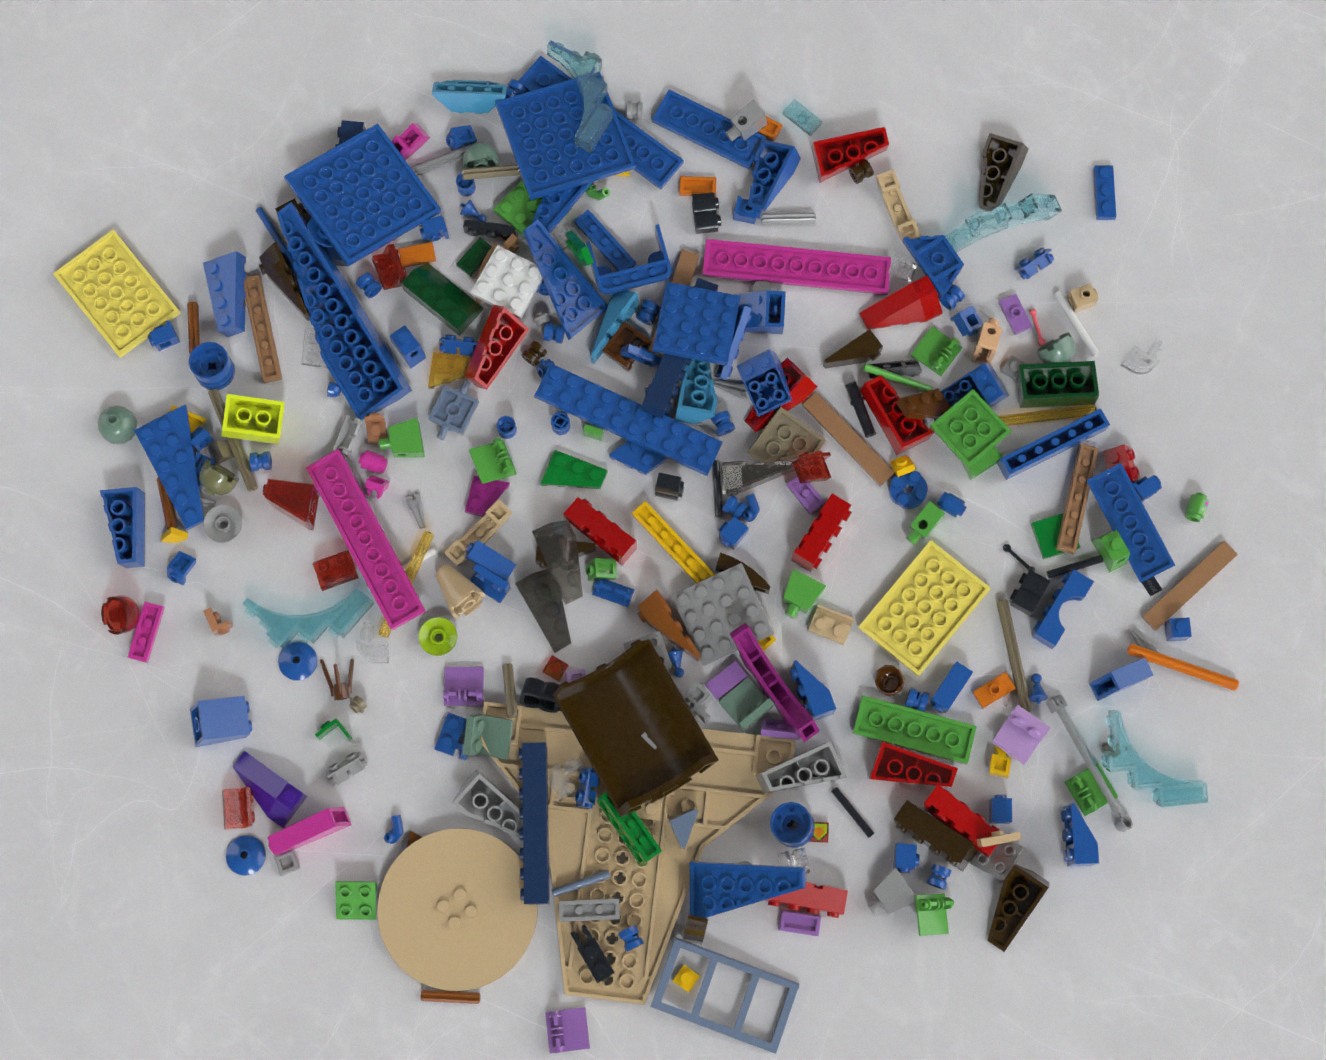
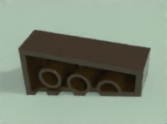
[894,800,976,872]

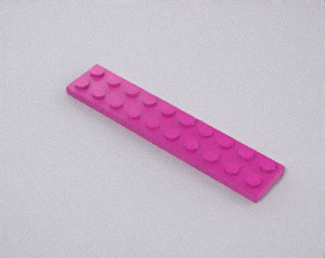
[702,239,891,295]
[306,449,426,630]

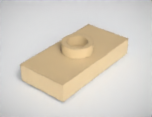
[976,830,1021,847]

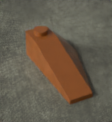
[637,590,701,662]

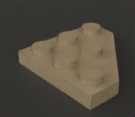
[746,407,826,464]

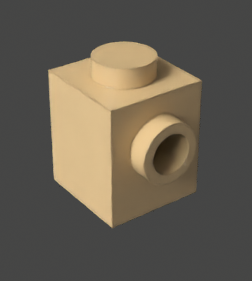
[1067,283,1098,313]

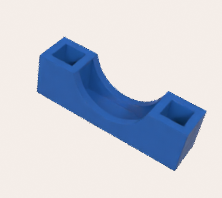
[1032,569,1094,649]

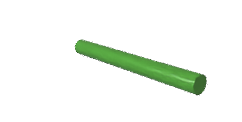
[862,363,933,392]

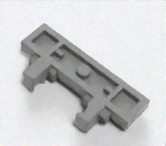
[641,681,712,749]

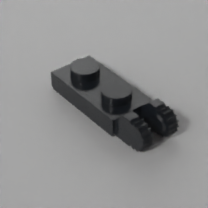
[463,220,516,241]
[867,360,922,379]
[570,924,615,983]

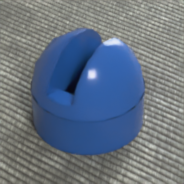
[327,382,341,397]

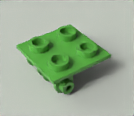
[911,326,963,376]
[469,438,517,484]
[1064,763,1118,816]
[335,881,377,920]
[915,893,954,936]

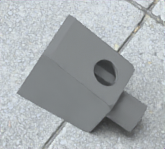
[725,100,767,141]
[867,868,915,915]

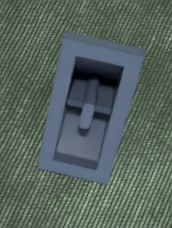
[669,809,699,850]

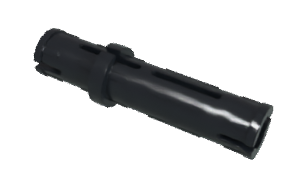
[845,381,877,438]

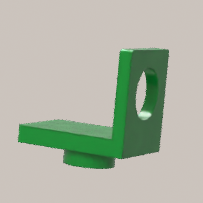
[315,718,352,740]

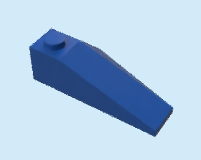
[748,139,801,211]

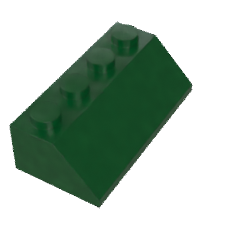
[401,263,484,336]
[1018,361,1099,408]

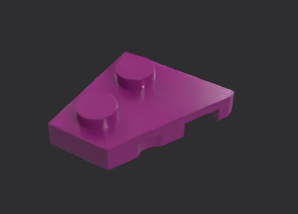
[465,475,510,517]

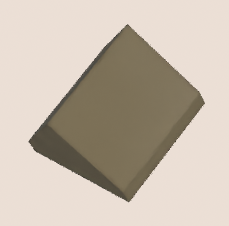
[210,440,234,464]

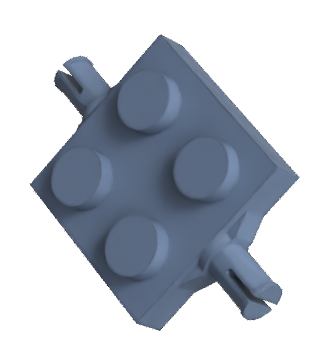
[428,380,479,440]

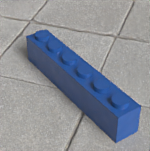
[997,408,1110,480]

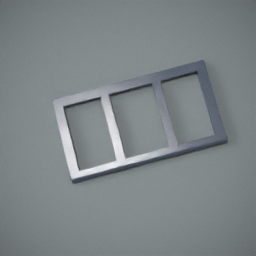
[650,937,799,1054]

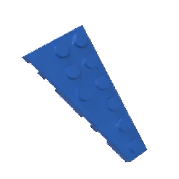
[523,220,608,340]

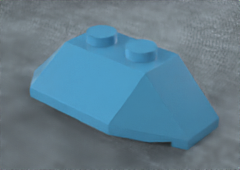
[432,80,507,114]

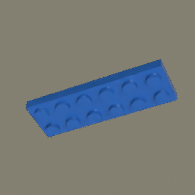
[652,89,766,170]
[1086,463,1176,583]

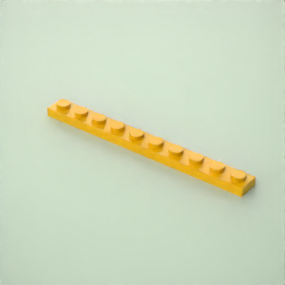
[631,501,777,652]

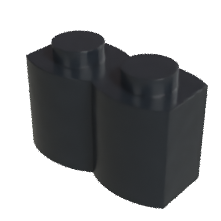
[692,192,721,234]
[655,472,685,501]
[1009,570,1050,616]
[519,677,559,713]

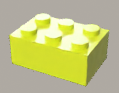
[221,394,285,444]

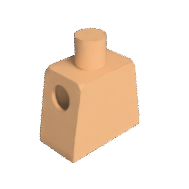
[971,318,1002,364]

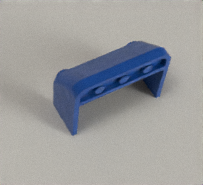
[586,224,671,295]

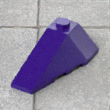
[233,751,307,829]

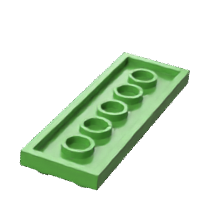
[852,695,977,765]

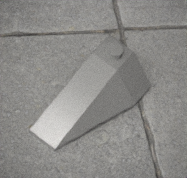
[452,769,523,838]

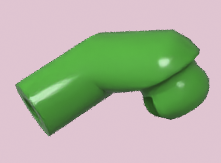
[586,184,610,200]

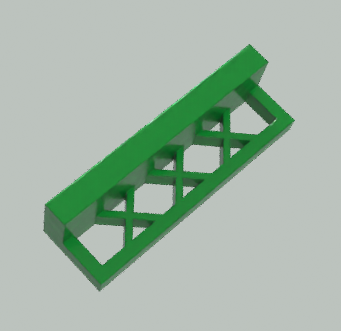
[596,792,662,867]

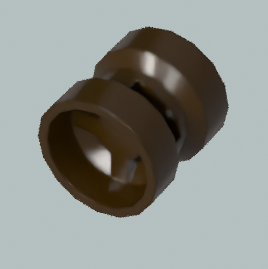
[849,159,874,184]
[521,341,547,367]

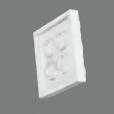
[471,245,543,320]

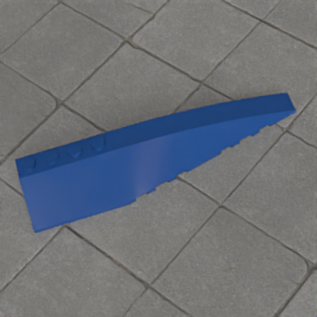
[277,202,412,420]

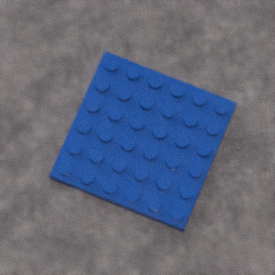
[495,71,636,200]
[284,123,441,267]

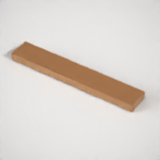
[649,249,700,357]
[244,274,282,384]
[802,392,895,487]
[1056,443,1098,555]
[1142,541,1238,631]

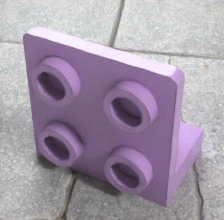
[992,705,1050,765]

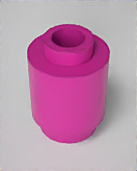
[358,450,388,474]

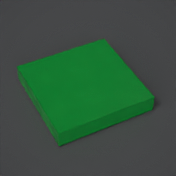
[1031,513,1080,560]

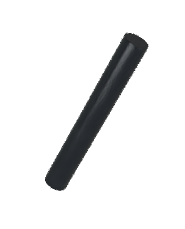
[712,460,723,517]
[1046,555,1103,579]
[831,787,875,838]

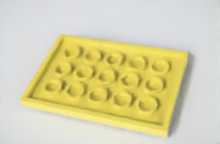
[53,230,181,359]
[858,540,991,677]

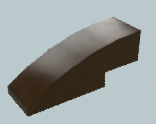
[715,552,770,594]
[683,914,708,945]

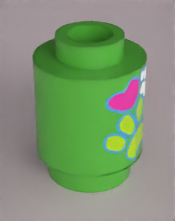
[1185,493,1210,522]

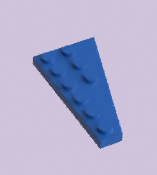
[532,181,594,233]
[134,404,204,530]
[690,862,806,918]

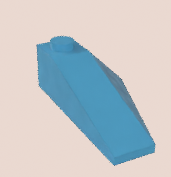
[590,290,639,364]
[675,359,718,424]

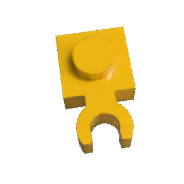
[988,745,1012,778]

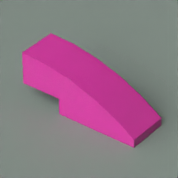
[391,123,430,160]

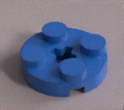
[889,471,928,509]

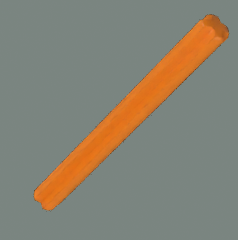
[1127,643,1239,691]

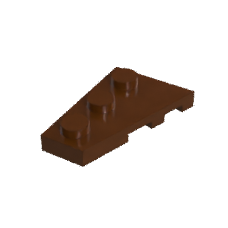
[896,388,951,421]

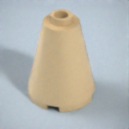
[435,565,485,618]

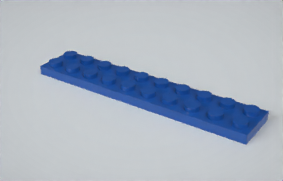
[518,56,684,190]
[534,363,723,476]

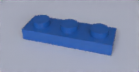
[1093,165,1116,220]

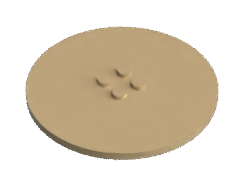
[377,828,538,991]

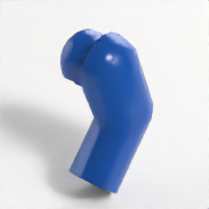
[743,494,760,522]
[384,815,404,844]

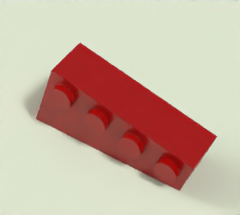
[924,784,1001,858]

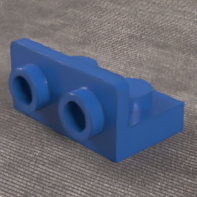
[470,563,511,603]

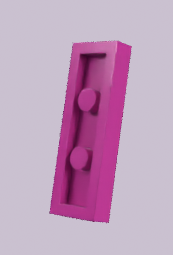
[128,602,165,663]

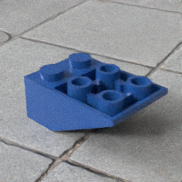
[733,290,786,334]
[736,349,792,417]
[940,362,1010,407]
[789,660,836,721]
[1061,803,1099,867]

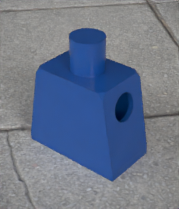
[390,325,426,368]

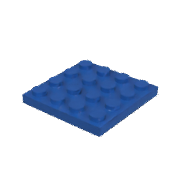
[653,282,741,366]

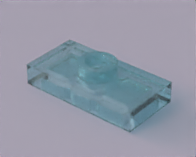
[783,99,822,136]

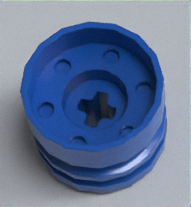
[188,342,235,390]
[770,802,815,848]

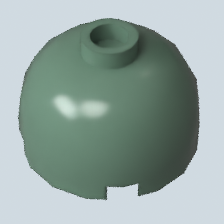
[462,142,500,169]
[1037,332,1076,363]
[98,405,137,444]

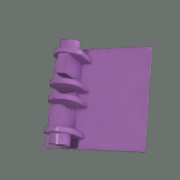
[443,667,484,706]
[545,1007,590,1054]

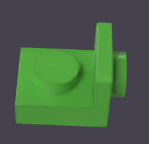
[586,558,617,581]

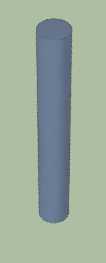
[552,870,611,897]

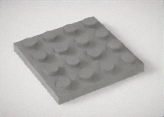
[671,563,774,666]

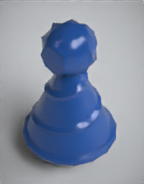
[460,200,487,222]
[668,647,684,678]
[1029,673,1048,704]

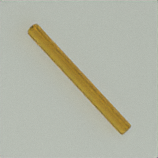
[998,404,1097,426]
[378,531,434,638]

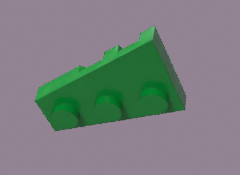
[565,230,594,266]
[540,450,608,489]

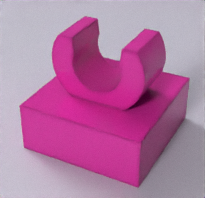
[365,475,390,499]

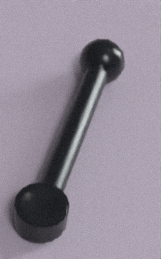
[1003,544,1035,572]

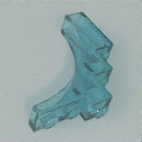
[547,40,613,153]
[945,193,1062,253]
[242,588,374,649]
[1102,710,1208,807]

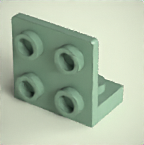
[719,678,774,732]
[463,713,513,759]

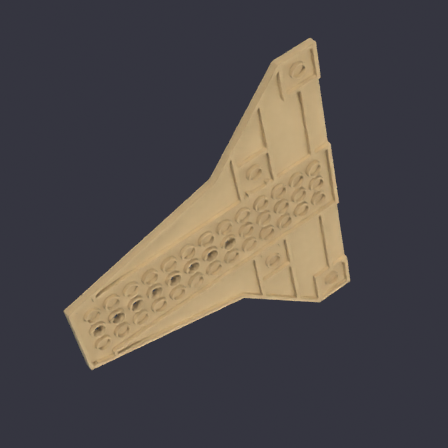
[481,701,795,1005]

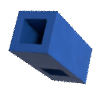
[464,540,517,581]
[929,661,973,713]

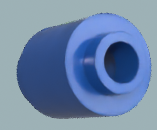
[937,492,967,518]

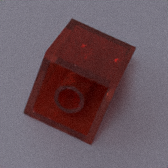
[263,479,320,530]

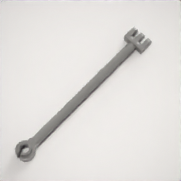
[1046,695,1133,832]

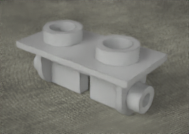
[332,415,362,457]
[326,751,368,785]

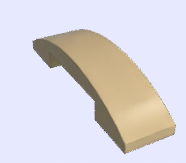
[876,169,921,241]
[444,499,513,566]

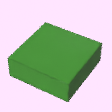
[583,424,604,441]

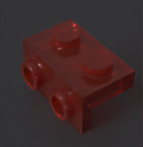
[372,244,407,290]
[792,451,831,484]
[312,550,359,591]
[222,786,255,830]

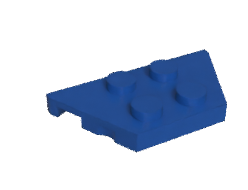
[902,235,964,298]
[609,413,669,475]

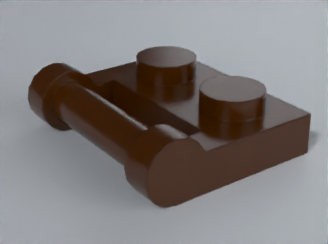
[602,322,651,372]

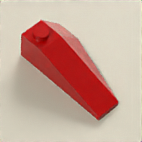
[859,275,943,330]
[745,357,818,432]

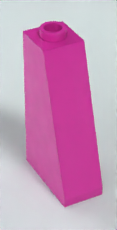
[267,807,351,855]

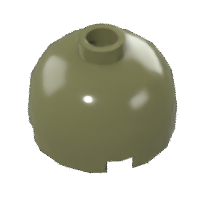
[199,460,239,496]

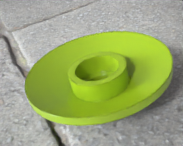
[418,617,458,656]

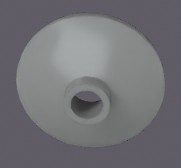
[203,505,242,543]

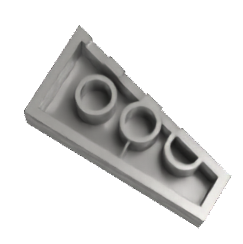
[755,741,847,793]

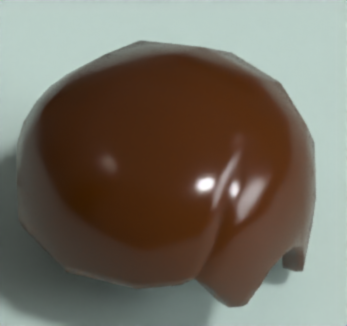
[875,665,905,696]

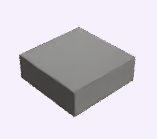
[274,850,301,876]

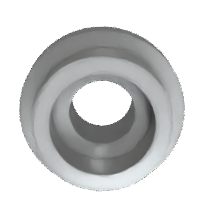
[532,311,550,327]

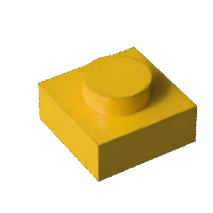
[890,455,915,477]
[673,965,700,993]

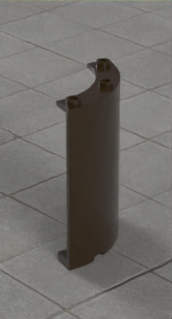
[552,639,719,817]

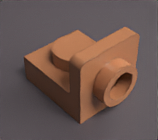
[364,413,387,444]
[203,608,233,635]

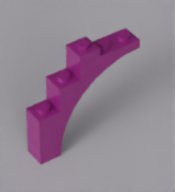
[729,623,820,742]

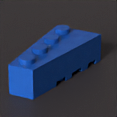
[203,251,246,337]
[100,487,145,568]

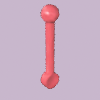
[1029,309,1046,346]

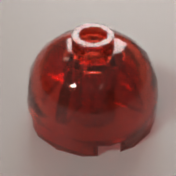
[101,595,140,635]

